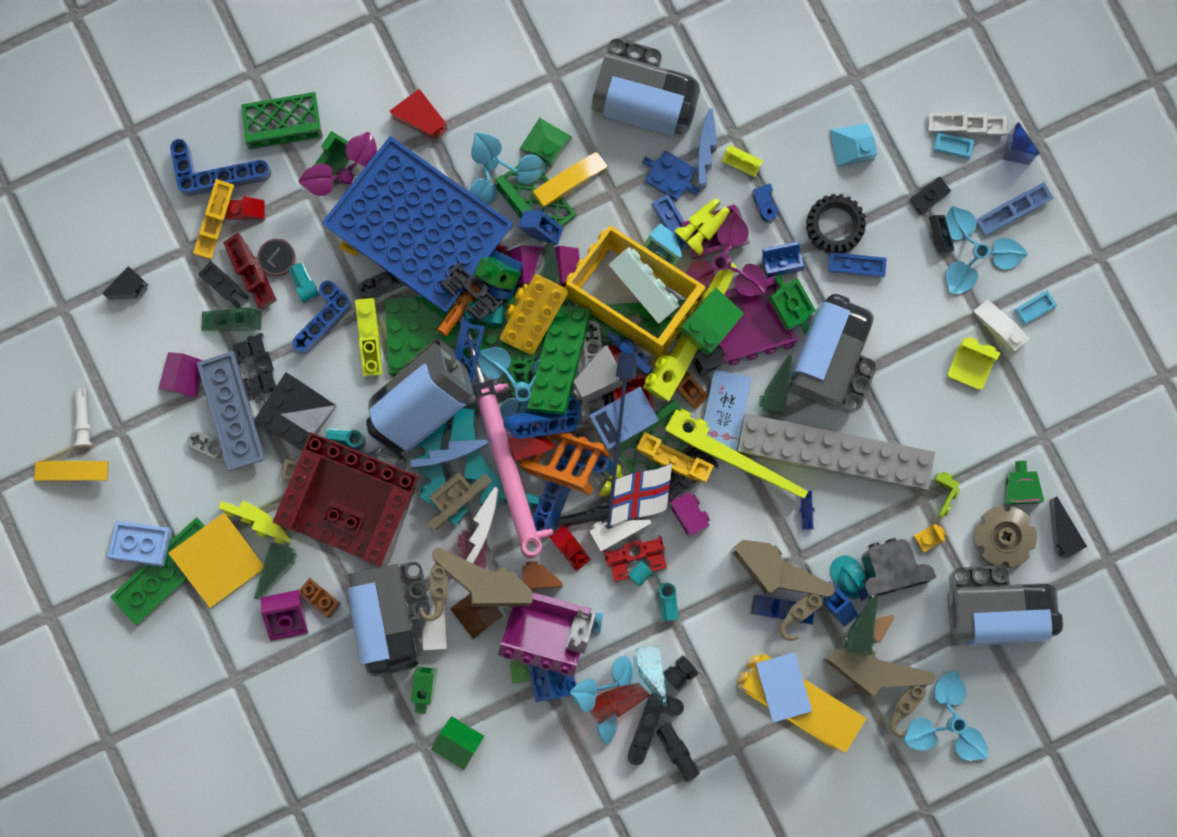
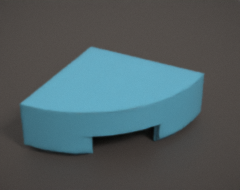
[592,613,603,633]

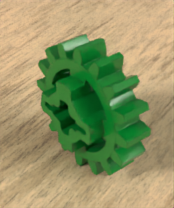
[500,355,536,396]

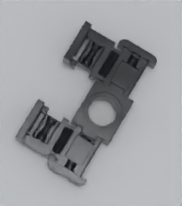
[440,262,503,323]
[232,333,276,397]
[662,446,719,502]

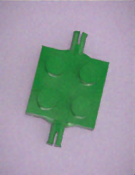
[768,274,816,334]

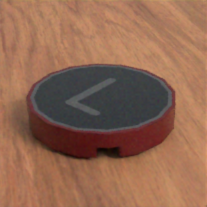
[257,238,296,276]

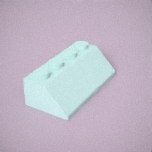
[608,247,679,323]

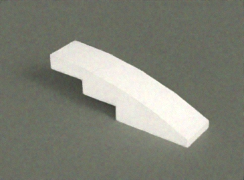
[929,112,1008,136]
[466,487,499,564]

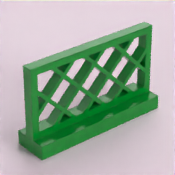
[241,92,323,150]
[494,165,577,243]
[613,400,694,473]

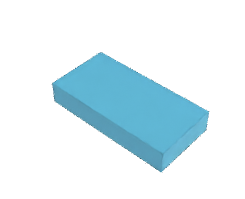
[933,132,975,160]
[1014,290,1057,326]

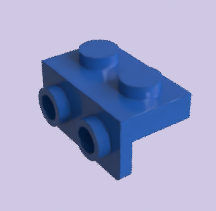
[762,242,804,278]

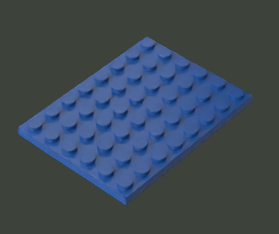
[321,136,514,314]

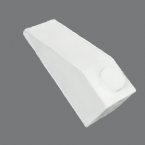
[973,299,1029,355]
[589,520,652,552]
[419,600,448,651]

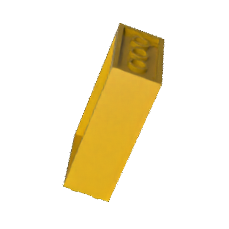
[565,225,705,358]
[736,653,867,753]

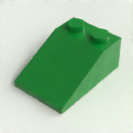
[677,287,744,356]

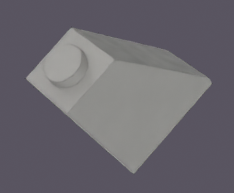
[572,346,623,404]

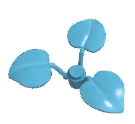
[469,132,547,205]
[946,206,1028,294]
[478,347,540,421]
[570,655,632,745]
[904,671,988,761]

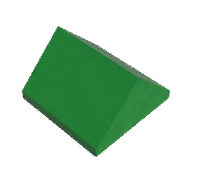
[431,716,484,770]

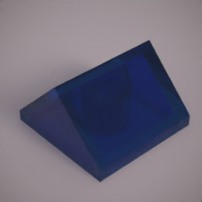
[1003,122,1040,165]

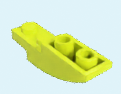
[355,298,383,376]
[219,500,292,545]

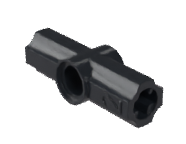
[656,722,701,782]

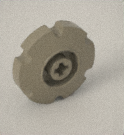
[973,506,1037,568]

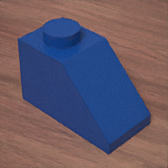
[518,210,564,246]
[823,581,859,627]

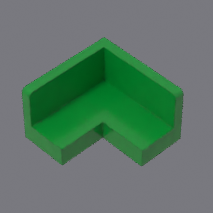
[313,131,350,183]

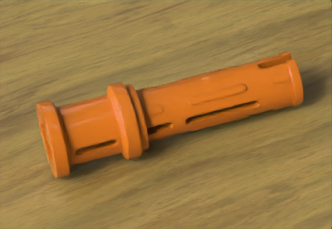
[437,284,481,337]

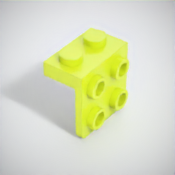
[947,337,1000,390]

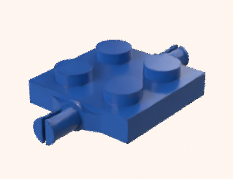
[642,150,700,202]
[607,331,653,374]

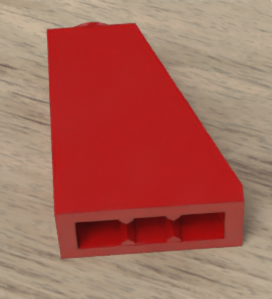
[389,89,448,140]

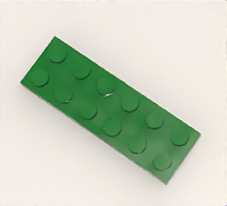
[527,306,592,415]
[110,517,205,625]

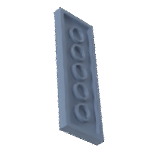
[197,351,266,472]

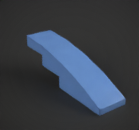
[697,108,717,188]
[976,182,1054,236]
[410,439,489,469]

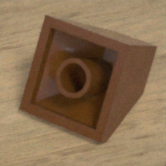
[450,593,504,640]

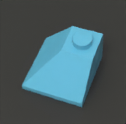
[830,123,877,167]
[643,224,682,267]

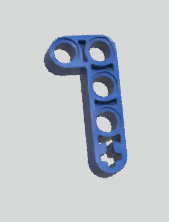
[292,280,352,355]
[504,394,581,439]

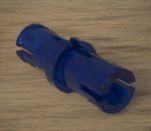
[799,490,815,530]

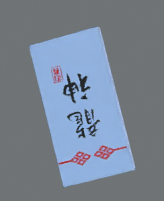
[704,369,752,451]

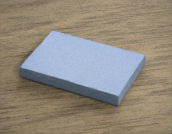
[107,521,172,567]
[756,652,812,722]

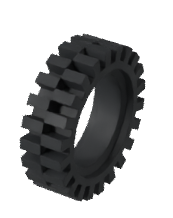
[806,194,866,254]

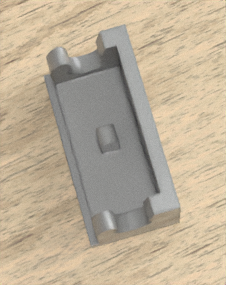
[566,608,596,654]

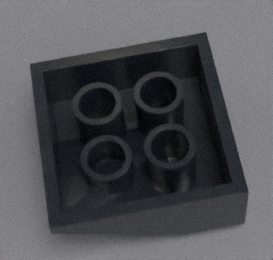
[254,372,337,451]

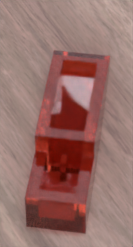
[590,683,650,724]

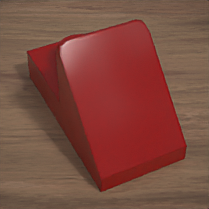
[226,196,265,220]

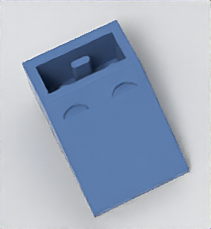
[589,387,659,449]

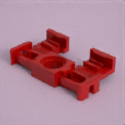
[604,535,667,583]

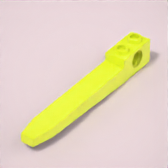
[643,263,736,401]
[665,408,808,499]

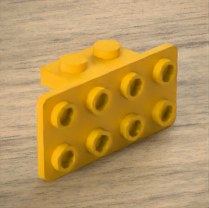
[500,274,568,354]

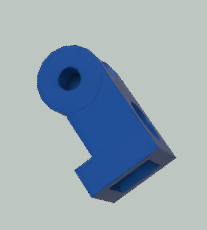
[752,183,778,223]

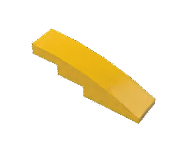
[532,152,608,208]
[193,179,234,260]
[34,461,109,482]

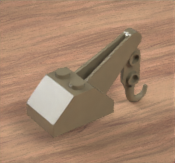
[731,540,835,641]
[419,548,532,621]
[823,646,935,737]

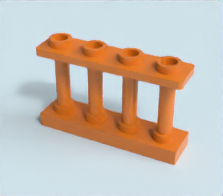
[519,432,610,495]

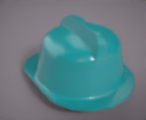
[830,555,868,599]

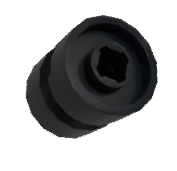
[662,655,699,692]

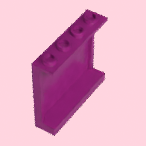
[718,276,798,366]
[498,592,592,676]

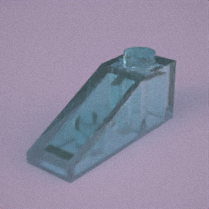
[633,645,667,707]

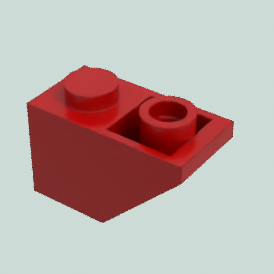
[549,525,591,572]

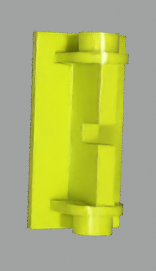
[721,144,763,177]

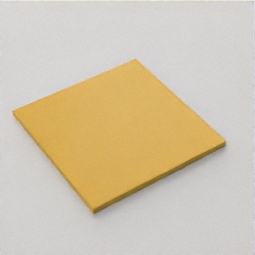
[169,513,265,608]

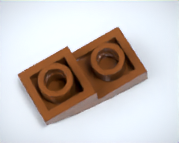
[299,578,342,619]

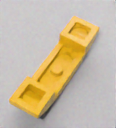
[636,432,714,483]

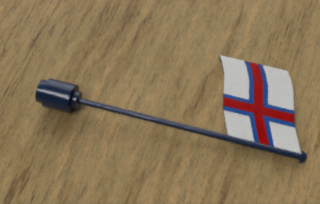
[605,353,672,529]

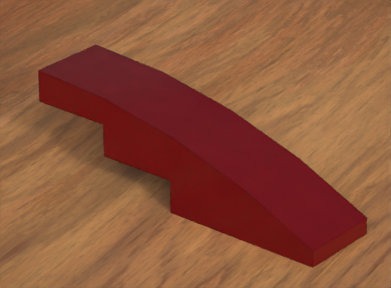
[223,233,277,310]

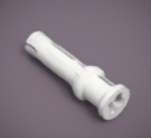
[73,388,92,448]

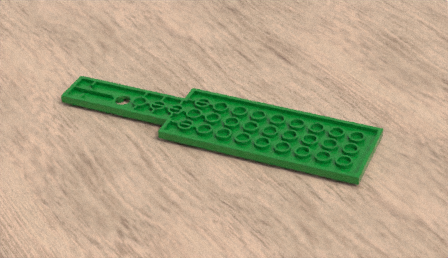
[385,291,686,375]

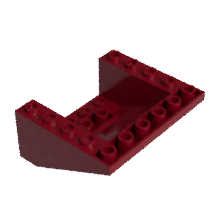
[272,432,419,567]

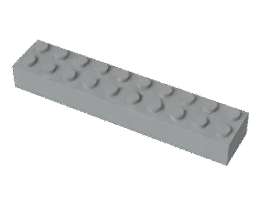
[737,413,935,492]

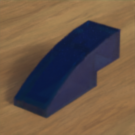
[751,595,815,625]

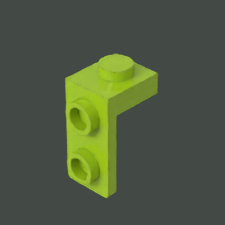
[933,472,960,519]

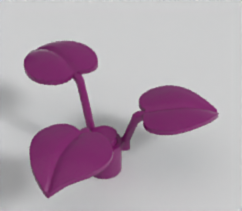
[298,132,377,196]
[686,212,767,296]

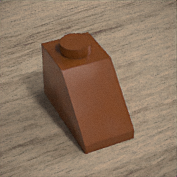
[675,371,708,410]
[522,561,563,589]

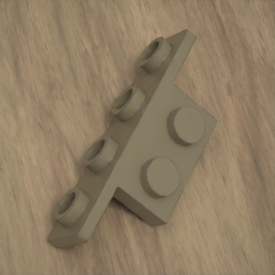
[426,472,492,531]

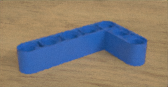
[170,139,271,196]
[533,444,614,537]

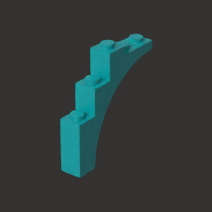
[450,408,540,508]
[417,419,469,527]

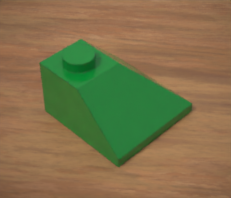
[520,117,571,169]

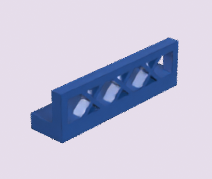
[455,318,485,400]

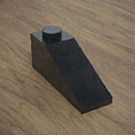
[1050,496,1087,559]

